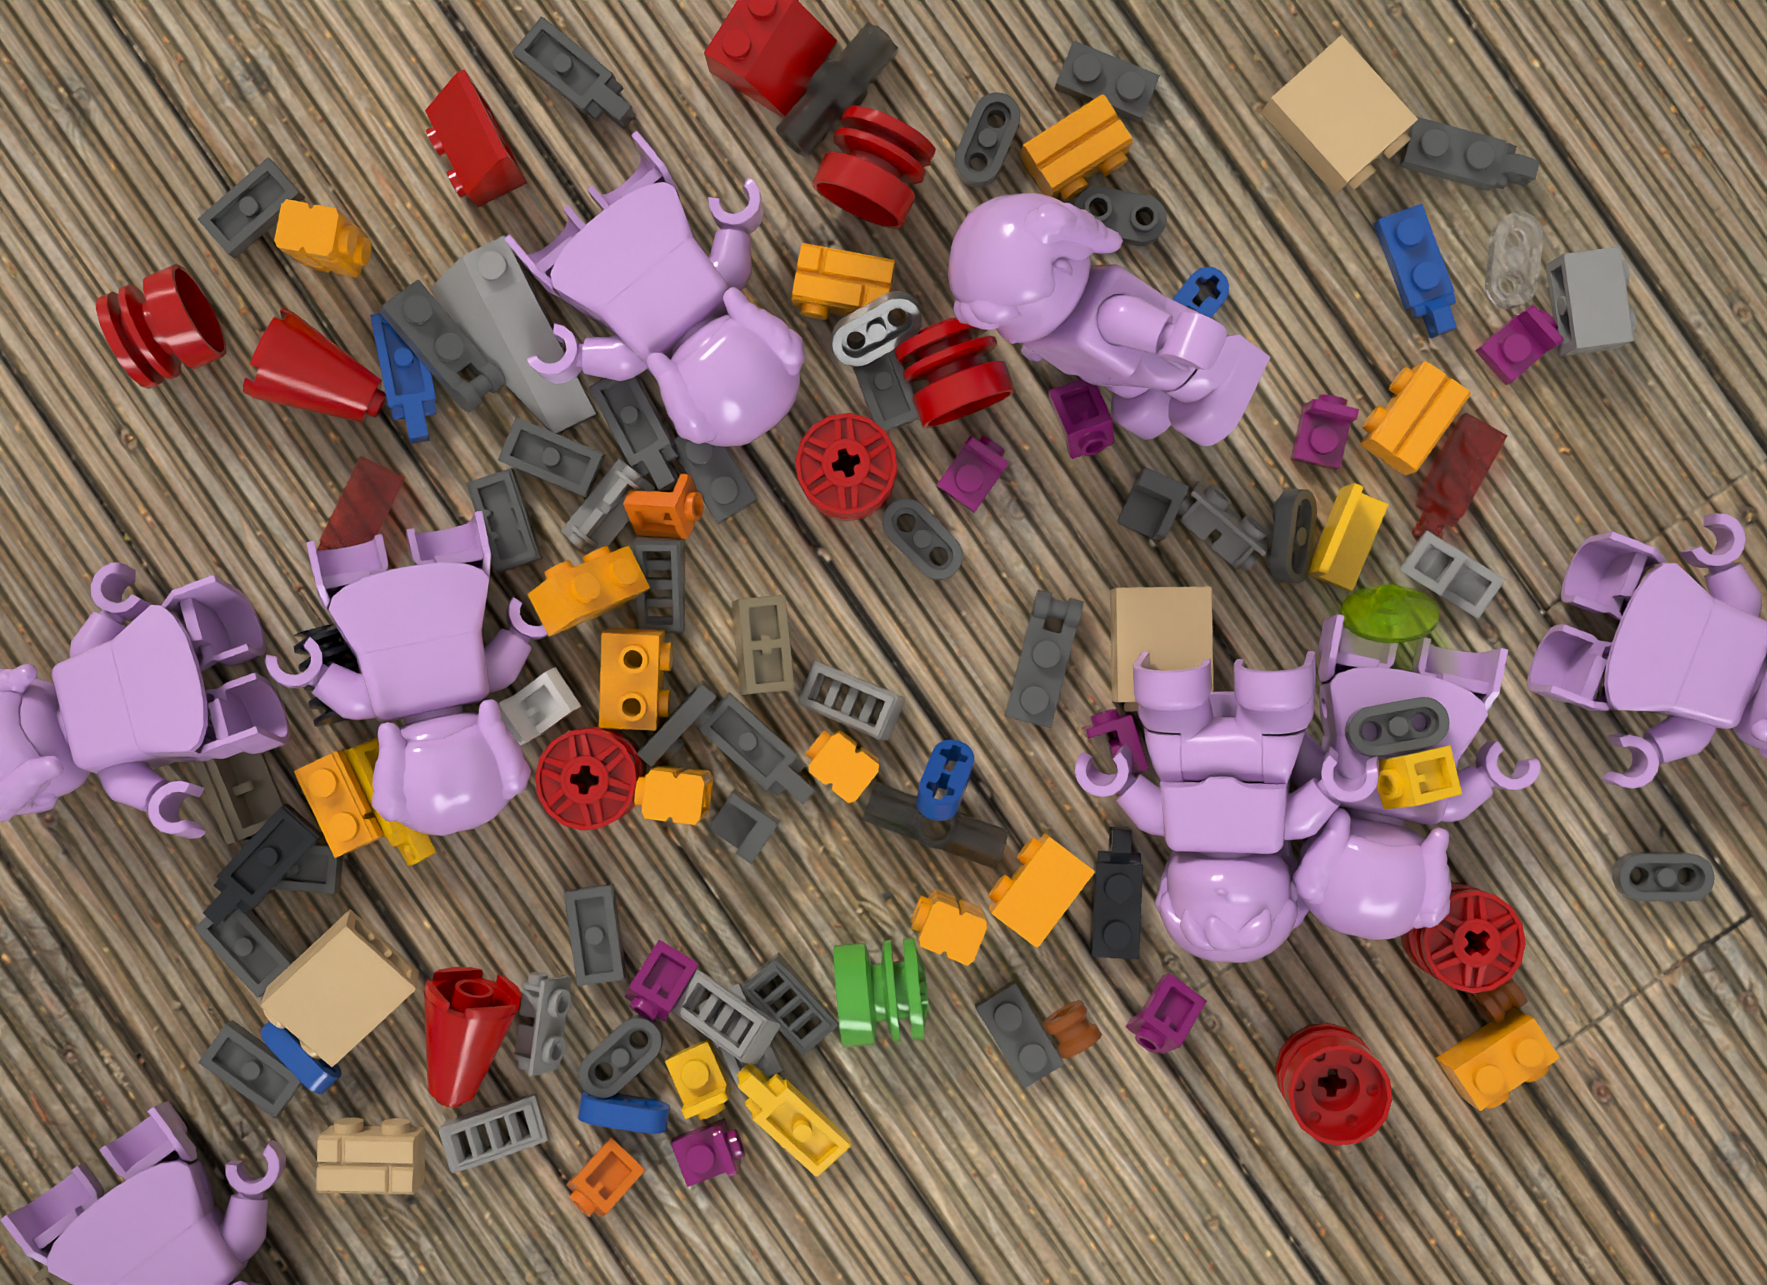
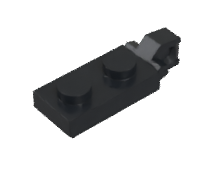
[203,803,323,926]
[1090,827,1143,959]

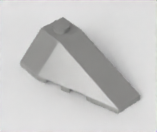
[431,235,597,434]

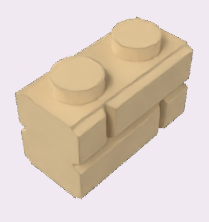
[316,1118,426,1195]

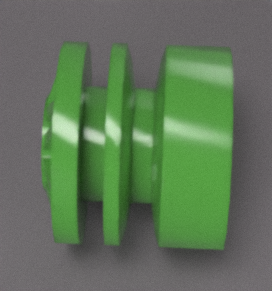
[833,938,929,1048]

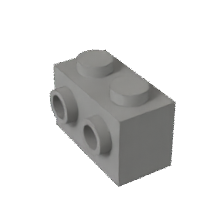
[1546,246,1636,357]

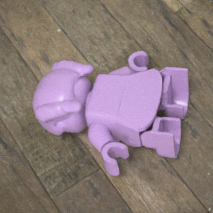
[504,131,805,447]
[948,193,1270,446]
[266,511,548,836]
[1527,513,1767,789]
[0,562,290,839]
[1291,614,1541,940]
[1075,651,1379,963]
[0,1101,286,1285]

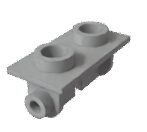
[561,458,656,554]
[1178,481,1269,571]
[513,972,571,1076]

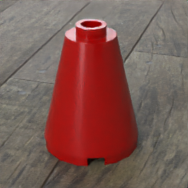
[243,308,386,423]
[424,967,522,1107]

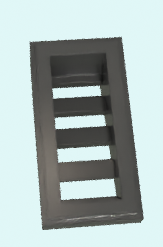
[633,536,685,633]
[741,952,839,1055]

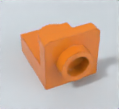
[623,474,704,539]
[566,1137,645,1217]

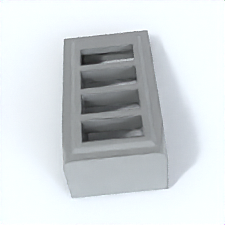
[797,660,905,741]
[672,970,780,1065]
[439,1093,550,1174]

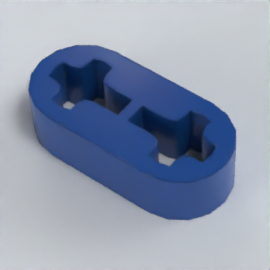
[1172,267,1229,318]
[916,740,974,821]
[260,1021,342,1094]
[578,1091,670,1134]

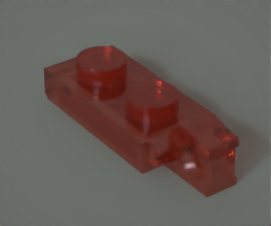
[1411,413,1508,538]
[316,456,405,550]

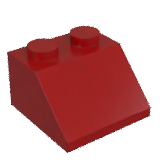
[704,0,837,121]
[425,69,527,207]

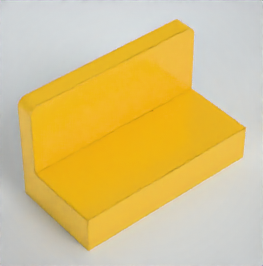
[1308,483,1389,592]

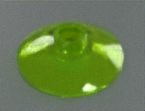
[1340,584,1439,643]

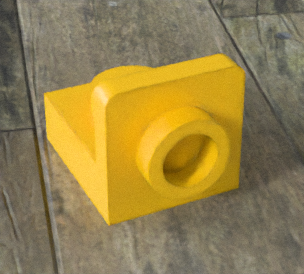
[1376,745,1462,809]
[665,1038,732,1120]

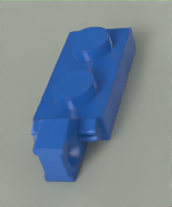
[1374,204,1456,339]
[370,313,437,444]

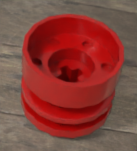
[812,105,936,229]
[96,264,227,389]
[894,317,1016,428]
[795,413,897,521]
[535,726,647,831]
[1401,881,1526,993]
[1275,1022,1393,1146]

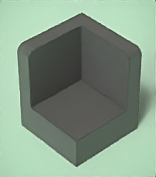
[1117,467,1189,542]
[710,789,781,864]

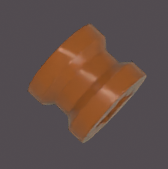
[1467,977,1528,1026]
[1042,1000,1102,1058]

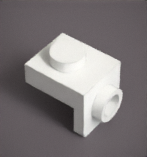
[498,667,581,746]

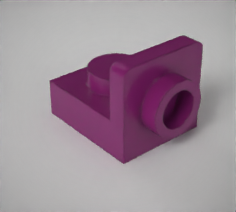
[1475,305,1564,385]
[1048,379,1114,459]
[1290,394,1359,470]
[936,436,1009,513]
[1082,708,1149,775]
[625,940,699,1021]
[1125,973,1207,1054]
[670,1118,745,1187]

